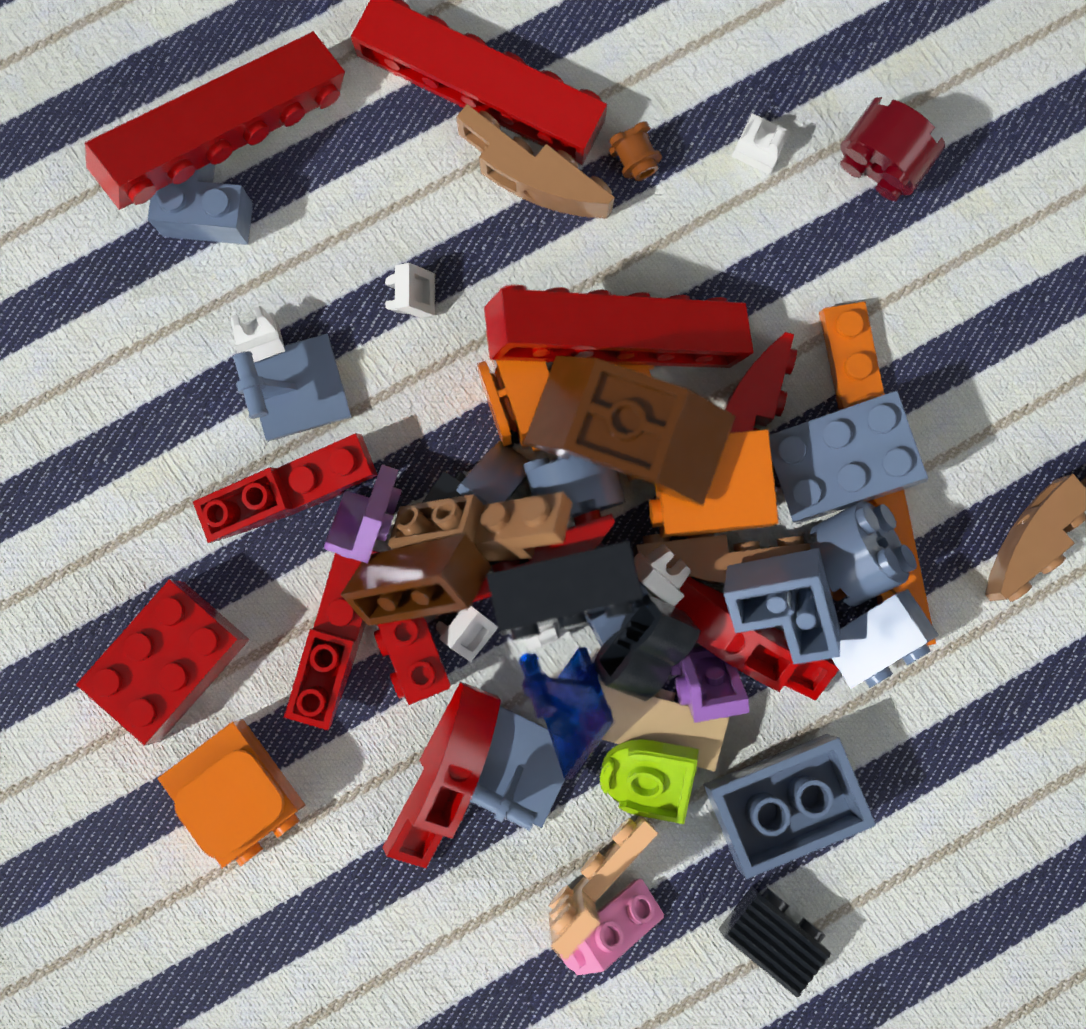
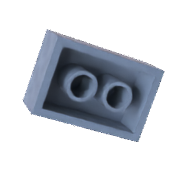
[769,391,928,524]
[703,734,876,879]

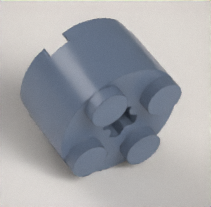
[523,455,626,520]
[810,501,917,606]

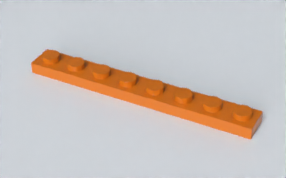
[819,301,936,645]

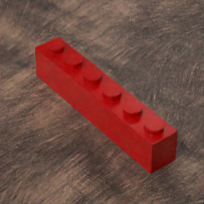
[351,0,607,166]
[85,31,345,210]
[484,284,754,368]

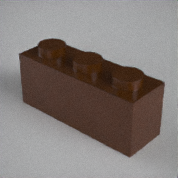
[340,533,492,626]

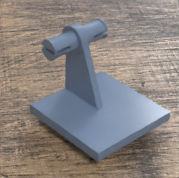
[233,334,352,442]
[470,706,581,831]

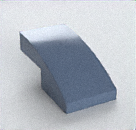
[456,440,530,505]

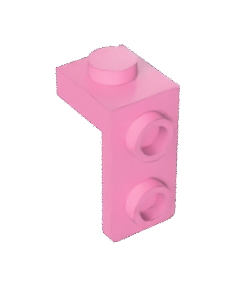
[560,879,664,975]

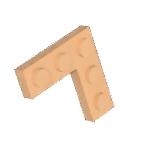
[549,816,658,961]

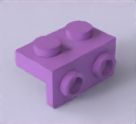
[324,465,402,564]
[670,646,749,723]

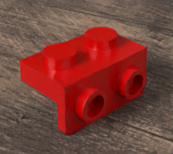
[374,617,451,705]

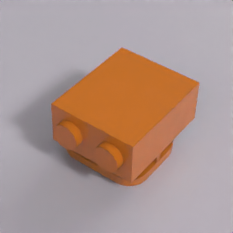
[477,331,549,452]
[649,430,779,537]
[157,719,306,868]

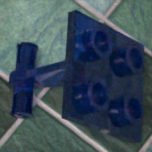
[518,647,614,779]

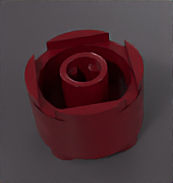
[840,97,945,201]

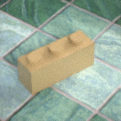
[580,679,729,772]

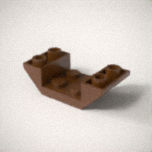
[524,356,735,507]

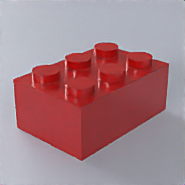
[76,579,250,746]

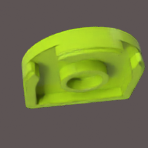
[600,739,699,824]

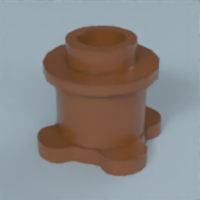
[609,121,662,181]

